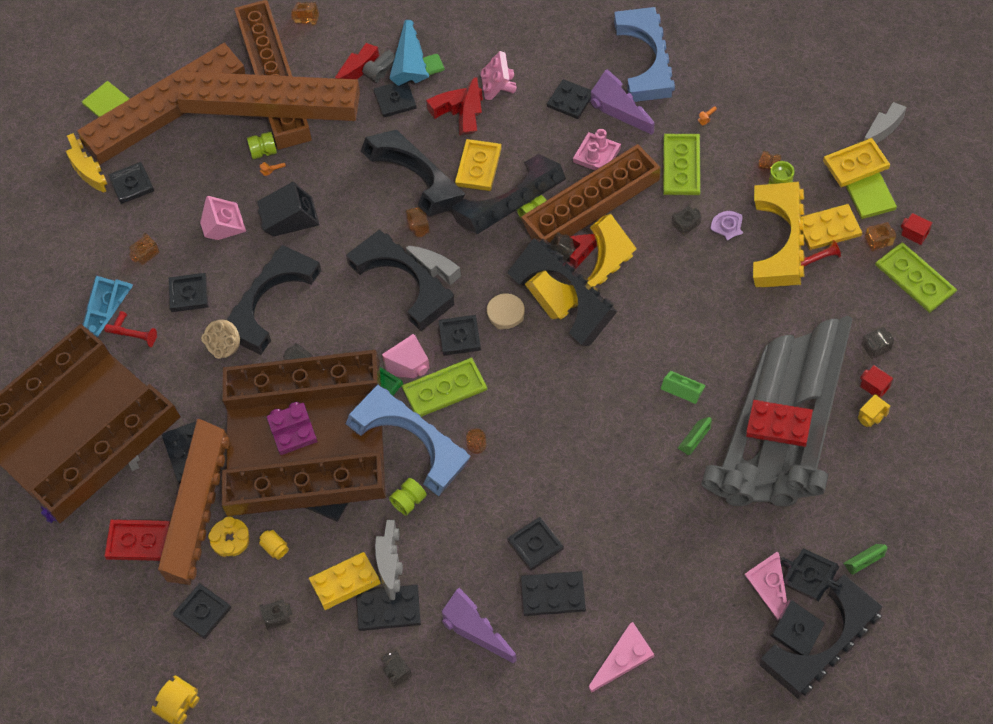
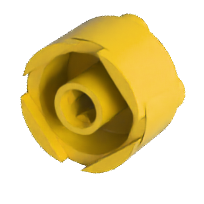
[152,675,200,724]

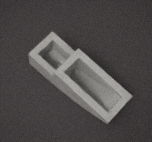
[864,102,906,144]
[406,246,461,285]

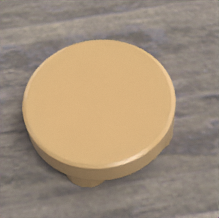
[487,294,525,329]
[201,319,240,359]

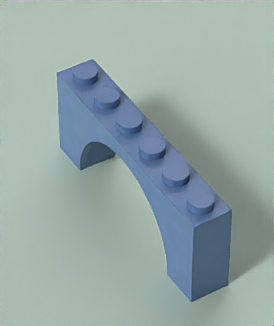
[614,7,675,102]
[346,385,471,496]

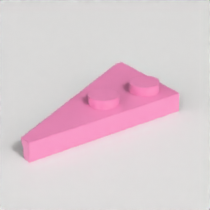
[745,552,787,620]
[589,622,654,693]

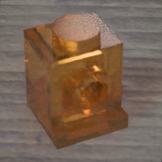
[291,2,319,25]
[406,207,430,237]
[865,222,896,251]
[129,232,160,265]

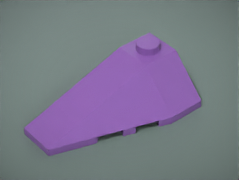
[591,69,654,134]
[442,588,516,663]

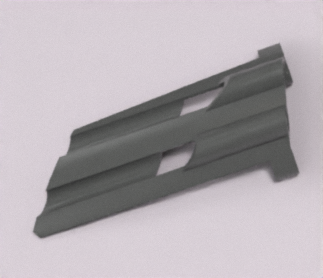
[701,315,853,506]

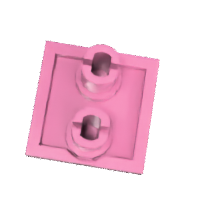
[481,51,517,100]
[573,129,621,170]

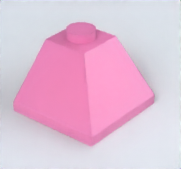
[200,196,246,240]
[382,334,430,378]

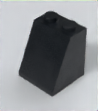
[257,182,320,237]

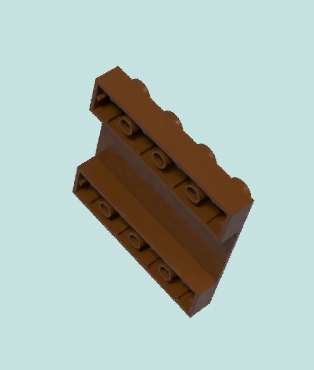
[0,324,181,524]
[222,349,386,516]

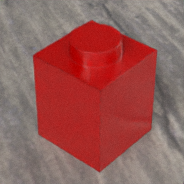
[901,213,932,245]
[860,366,893,398]

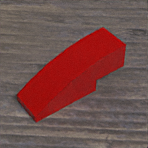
[335,43,379,80]
[459,77,482,135]
[426,88,483,119]

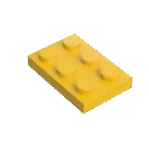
[823,138,890,187]
[455,139,502,191]
[801,204,862,250]
[309,552,381,610]

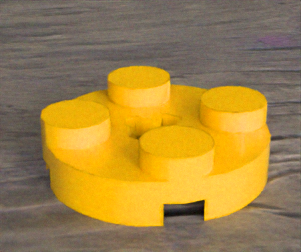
[208,517,250,557]

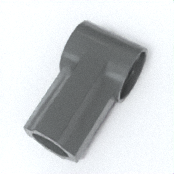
[363,50,395,83]

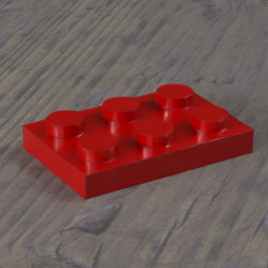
[746,400,813,447]
[105,520,170,561]

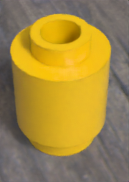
[259,530,289,560]

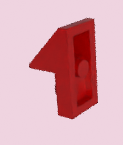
[569,234,597,269]

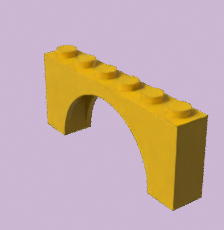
[753,182,804,287]
[525,214,637,319]

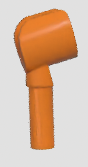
[698,106,717,126]
[260,162,286,176]

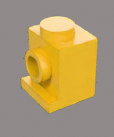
[858,395,890,427]

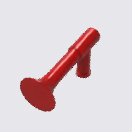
[801,240,841,267]
[104,311,157,347]

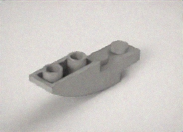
[375,520,403,600]

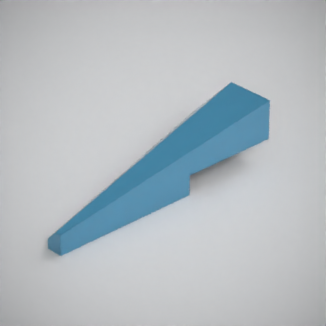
[389,20,429,86]
[82,276,133,337]

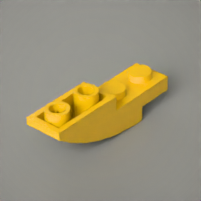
[66,133,107,193]

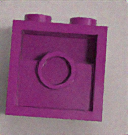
[267,402,318,455]

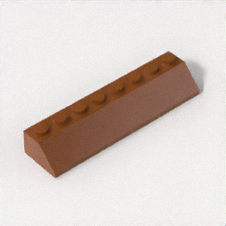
[521,144,661,248]
[158,419,230,585]

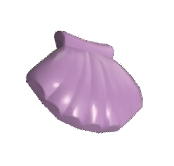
[711,211,743,240]

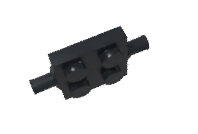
[780,548,842,602]

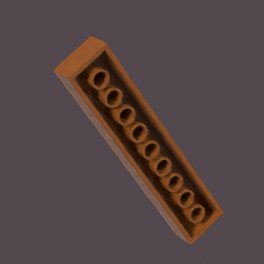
[234,0,312,150]
[77,42,245,165]
[177,71,360,121]

